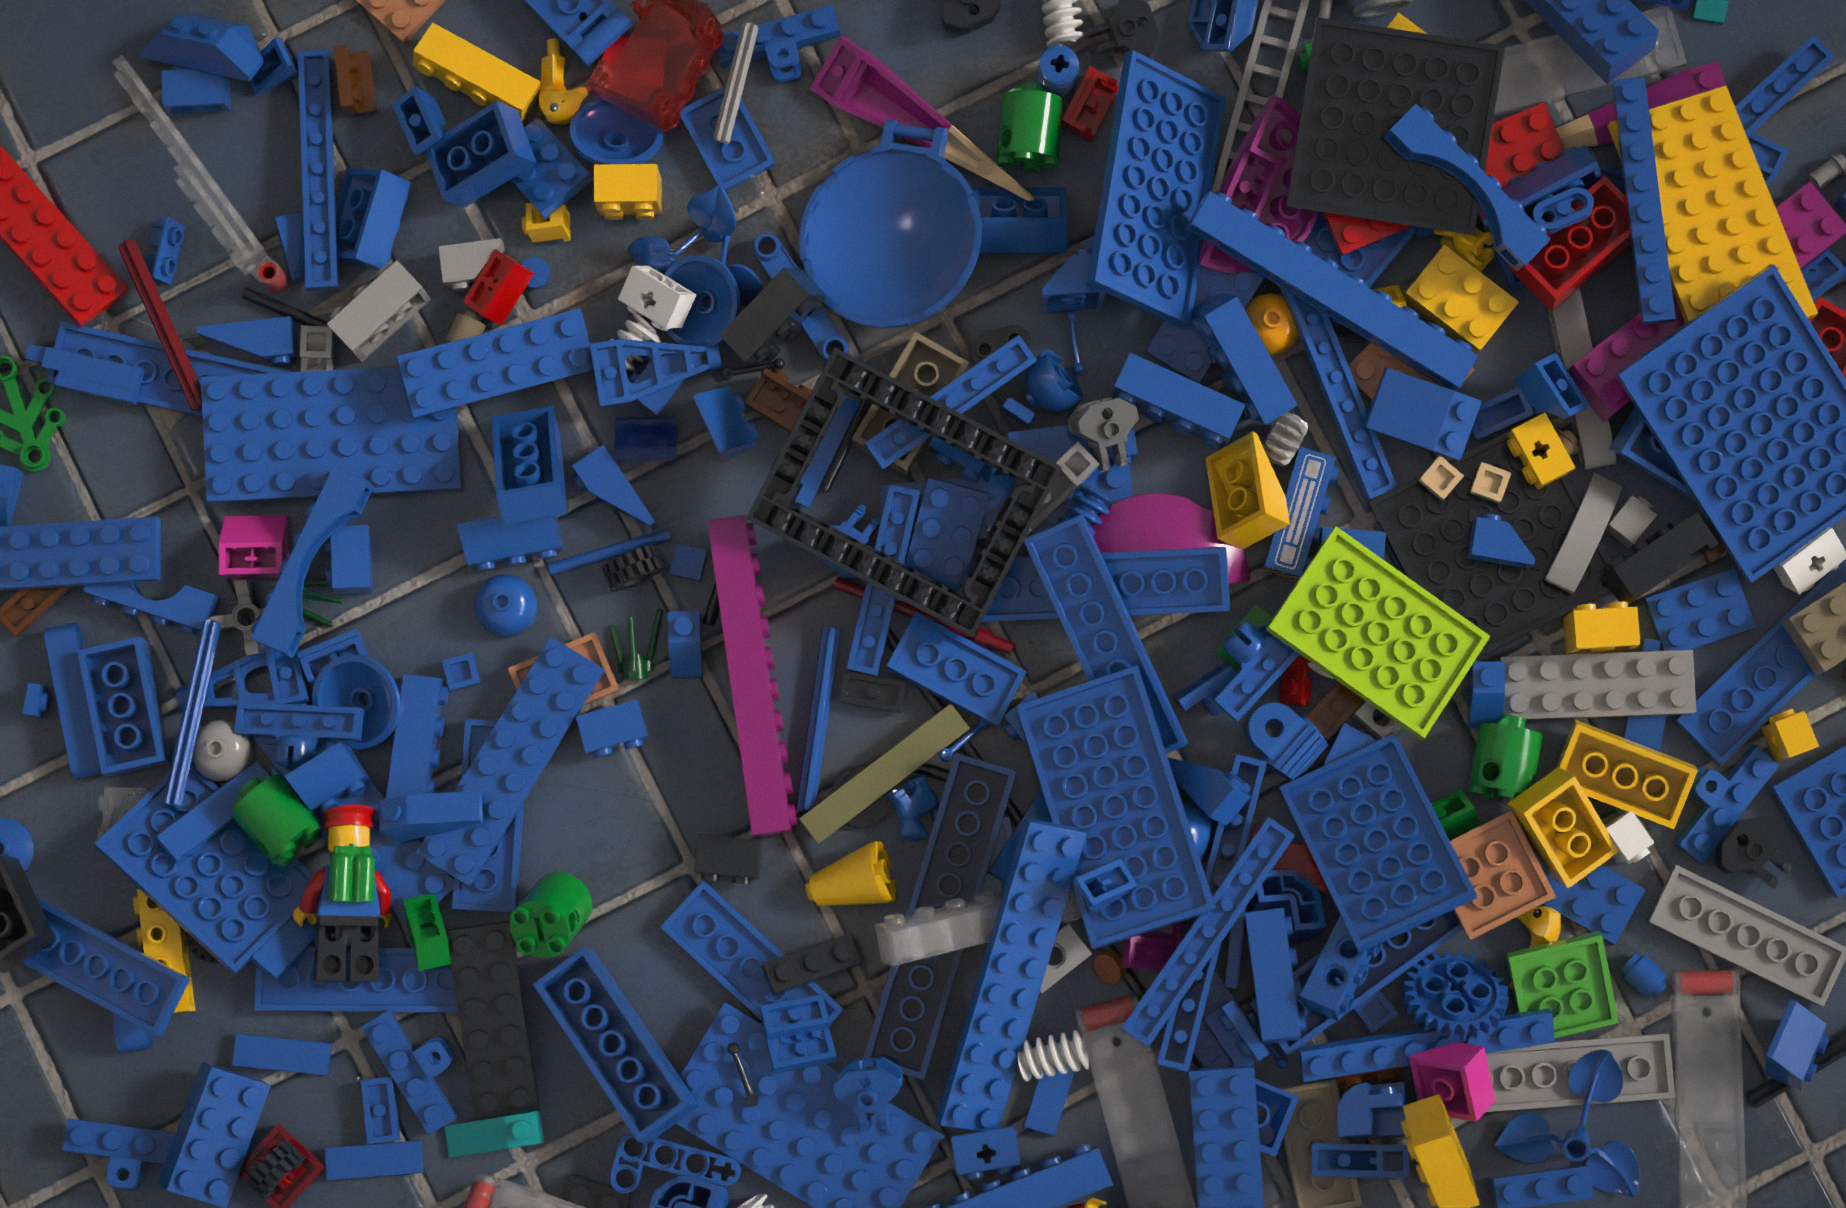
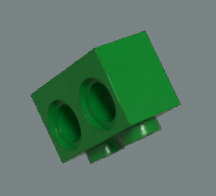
[403,893,451,971]

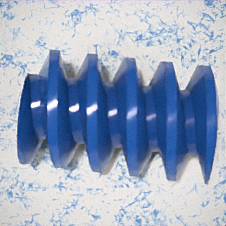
[1038,45,1079,98]
[1058,484,1112,535]

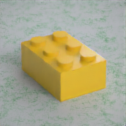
[1404,244,1519,354]
[1507,767,1619,888]
[1401,1094,1480,1208]

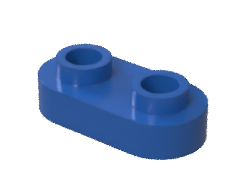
[1532,187,1594,234]

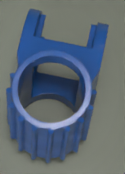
[1246,703,1328,781]

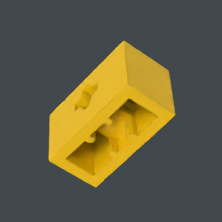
[1507,413,1576,490]
[1761,708,1819,762]

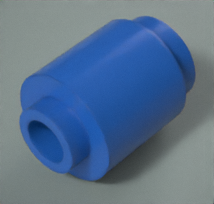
[1619,951,1668,998]

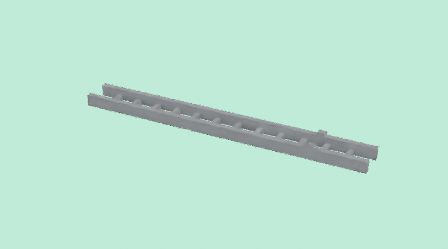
[1211,0,1309,193]

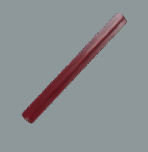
[118,240,202,411]

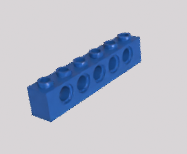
[1300,915,1382,1021]

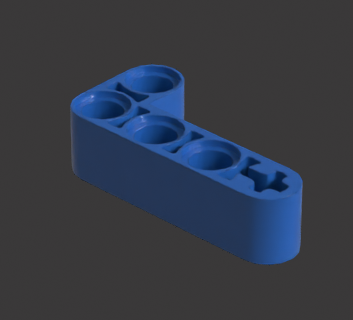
[610,1133,742,1193]

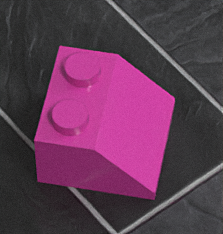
[1409,1042,1495,1122]

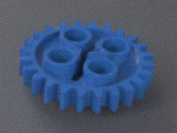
[1403,950,1509,1041]

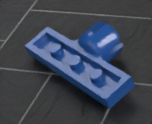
[1213,621,1300,722]
[234,702,364,770]

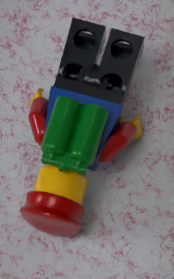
[292,804,392,982]

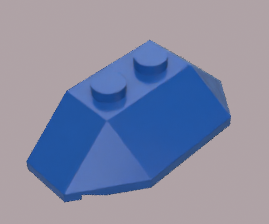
[1187,0,1258,52]
[139,13,264,81]

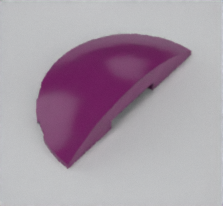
[1198,94,1319,274]
[1091,493,1250,584]

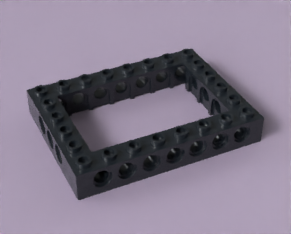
[745,348,1062,637]

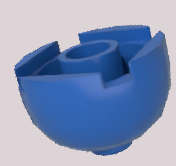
[1025,349,1084,413]
[475,574,538,637]

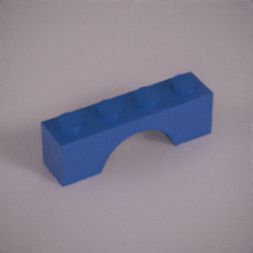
[83,583,221,636]

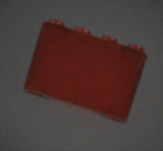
[586,0,724,132]

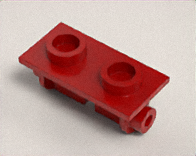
[1279,655,1313,707]

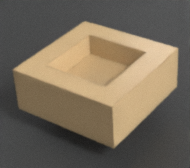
[1418,456,1464,501]
[1469,462,1511,504]

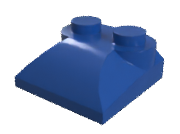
[1255,1079,1299,1157]

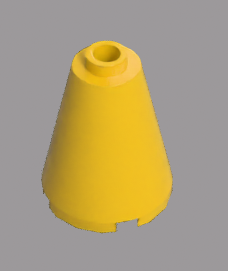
[805,841,897,906]

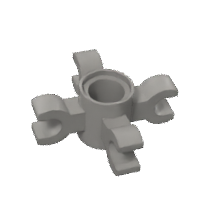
[208,579,265,656]

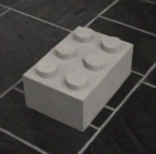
[327,260,431,362]

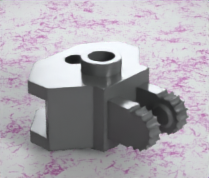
[1067,397,1139,472]

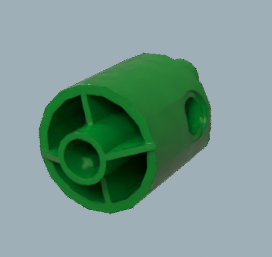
[997,83,1063,173]
[1469,714,1543,800]
[231,774,322,868]
[510,871,592,958]

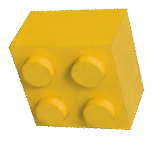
[594,164,662,220]
[1563,602,1641,655]

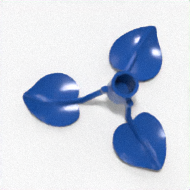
[628,184,763,307]
[1495,1049,1640,1197]

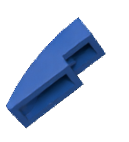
[1472,387,1546,440]

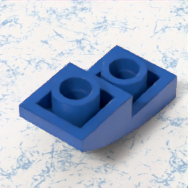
[274,211,305,280]

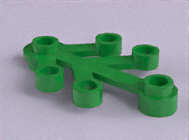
[0,355,66,472]

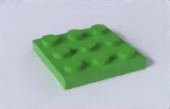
[1506,931,1619,1039]

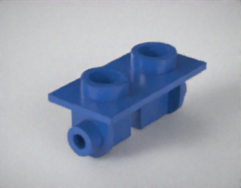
[145,217,185,285]

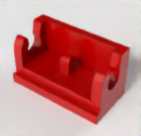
[1061,66,1119,142]
[462,249,535,326]

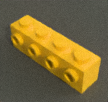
[413,22,541,122]
[133,889,195,1014]

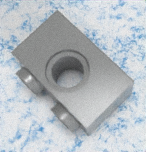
[1040,924,1092,994]

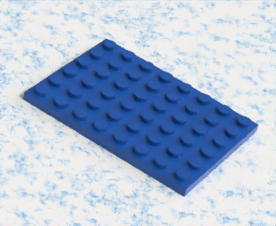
[1615,264,1846,583]

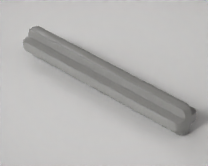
[713,22,758,144]

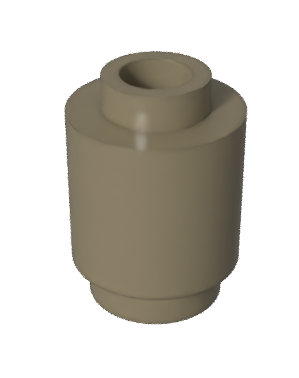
[445,310,486,343]

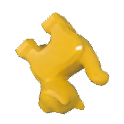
[1433,227,1494,272]

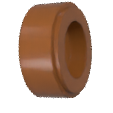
[1094,950,1126,984]

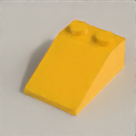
[1205,431,1290,550]

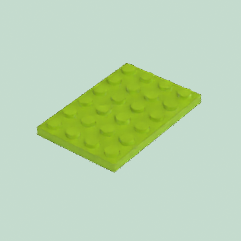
[1265,526,1490,740]

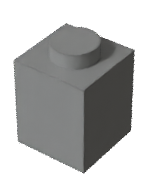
[1605,495,1657,548]

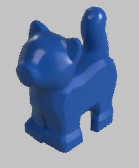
[885,775,939,842]

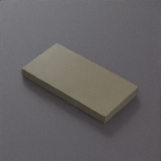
[1281,1078,1362,1208]

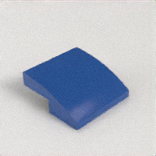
[760,994,837,1074]

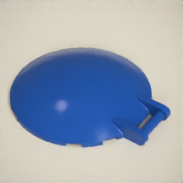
[799,119,982,328]

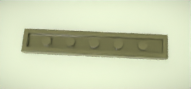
[799,704,970,844]

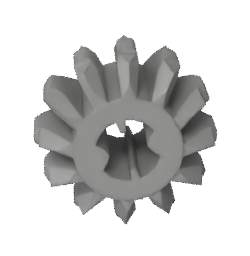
[1262,412,1308,467]

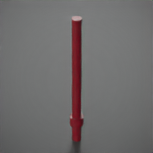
[834,577,1014,655]

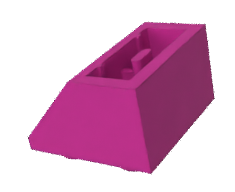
[219,515,289,579]

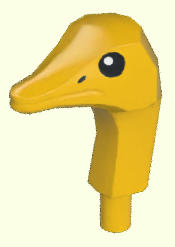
[539,38,588,125]
[1508,906,1561,990]

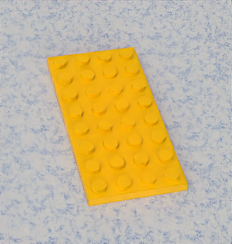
[1608,86,1818,324]

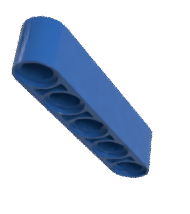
[44,622,101,779]

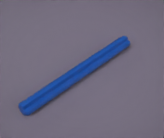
[163,620,221,807]
[796,626,841,813]

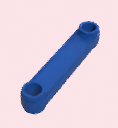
[753,233,849,362]

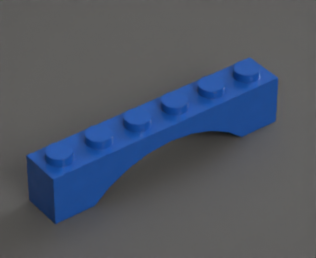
[1382,104,1551,272]
[251,466,374,658]

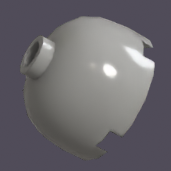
[192,719,255,783]

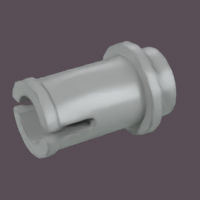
[1808,153,1846,191]

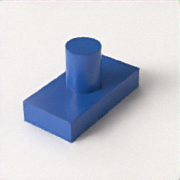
[1172,662,1236,716]

